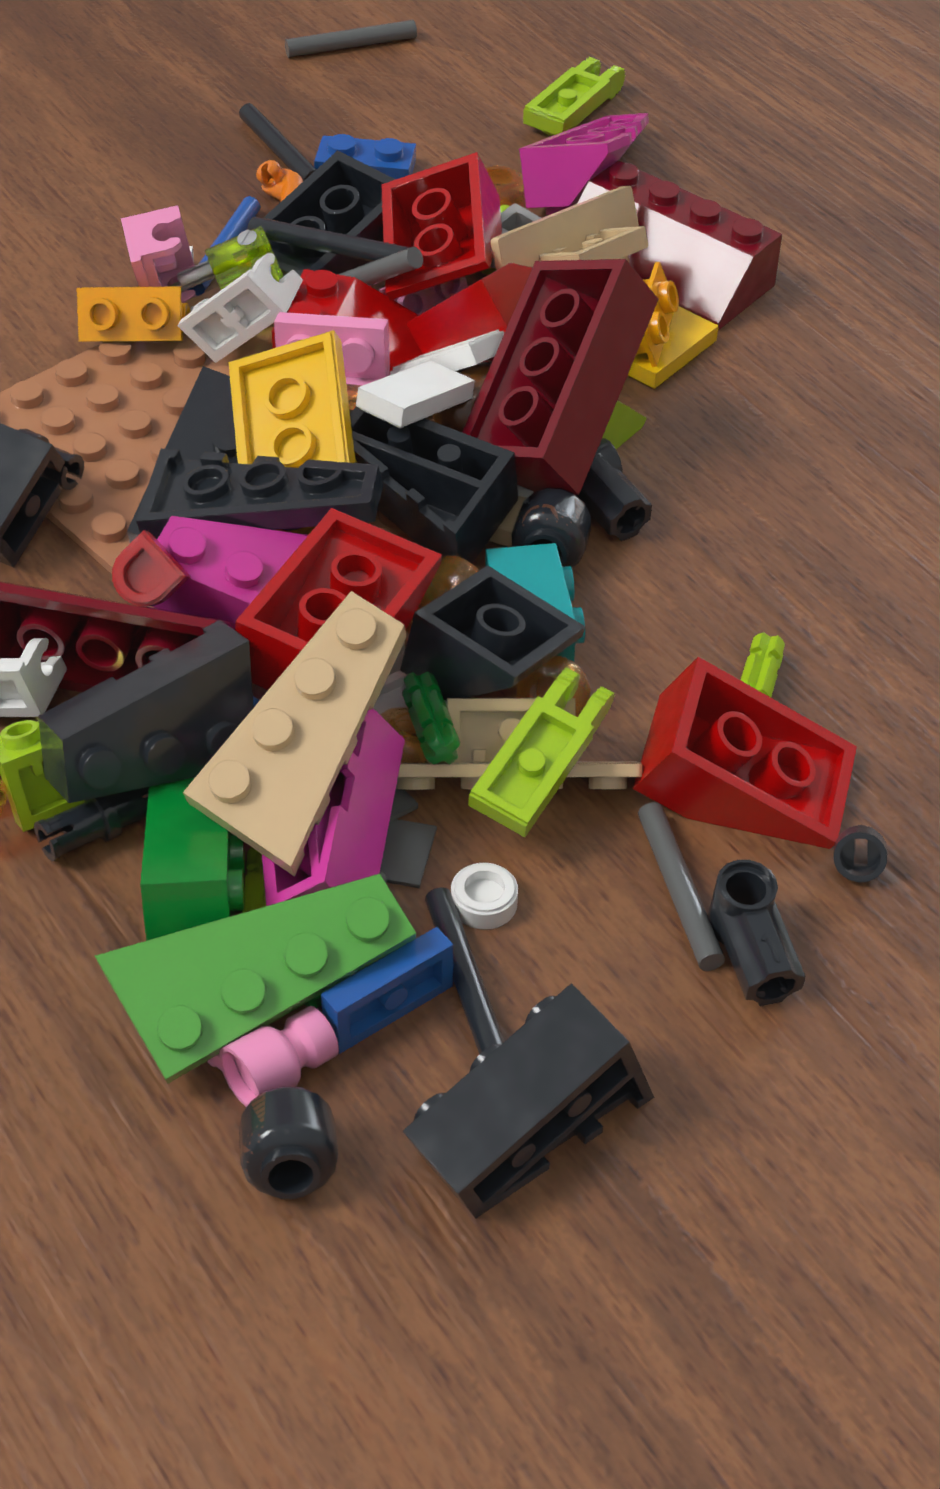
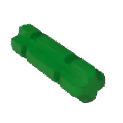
[402,672,461,765]

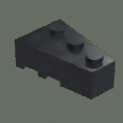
[350,406,518,579]
[38,620,254,803]
[403,983,655,1219]

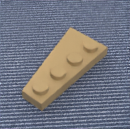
[183,591,407,876]

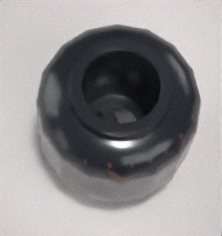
[511,488,591,568]
[239,1087,338,1199]

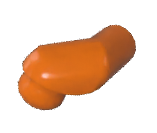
[256,160,303,202]

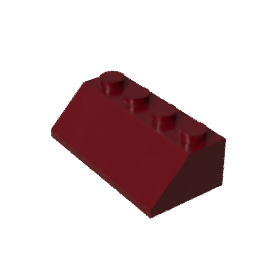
[577,160,782,331]
[462,259,659,495]
[0,581,235,692]

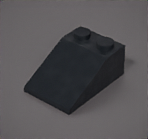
[235,150,396,276]

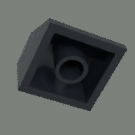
[400,565,585,701]

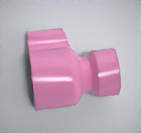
[207,1006,339,1107]

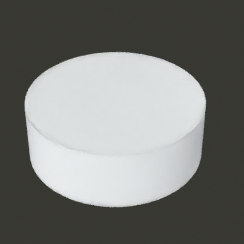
[451,863,518,930]

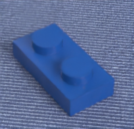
[314,134,416,179]
[321,927,454,1054]

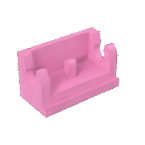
[121,205,197,303]

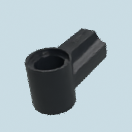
[576,438,652,541]
[708,860,806,1006]

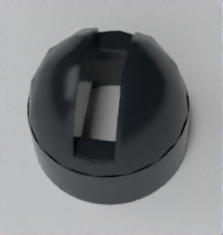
[833,825,888,882]

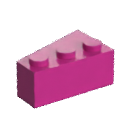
[152,516,308,622]
[262,709,405,906]

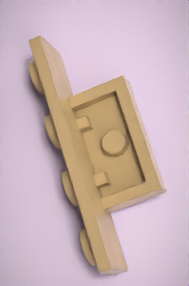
[491,186,648,270]
[396,698,642,790]

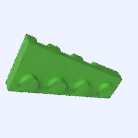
[95,874,416,1084]

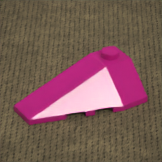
[519,113,649,215]

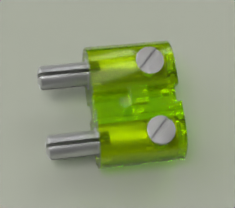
[177,226,283,311]

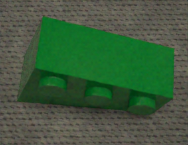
[140,777,245,941]

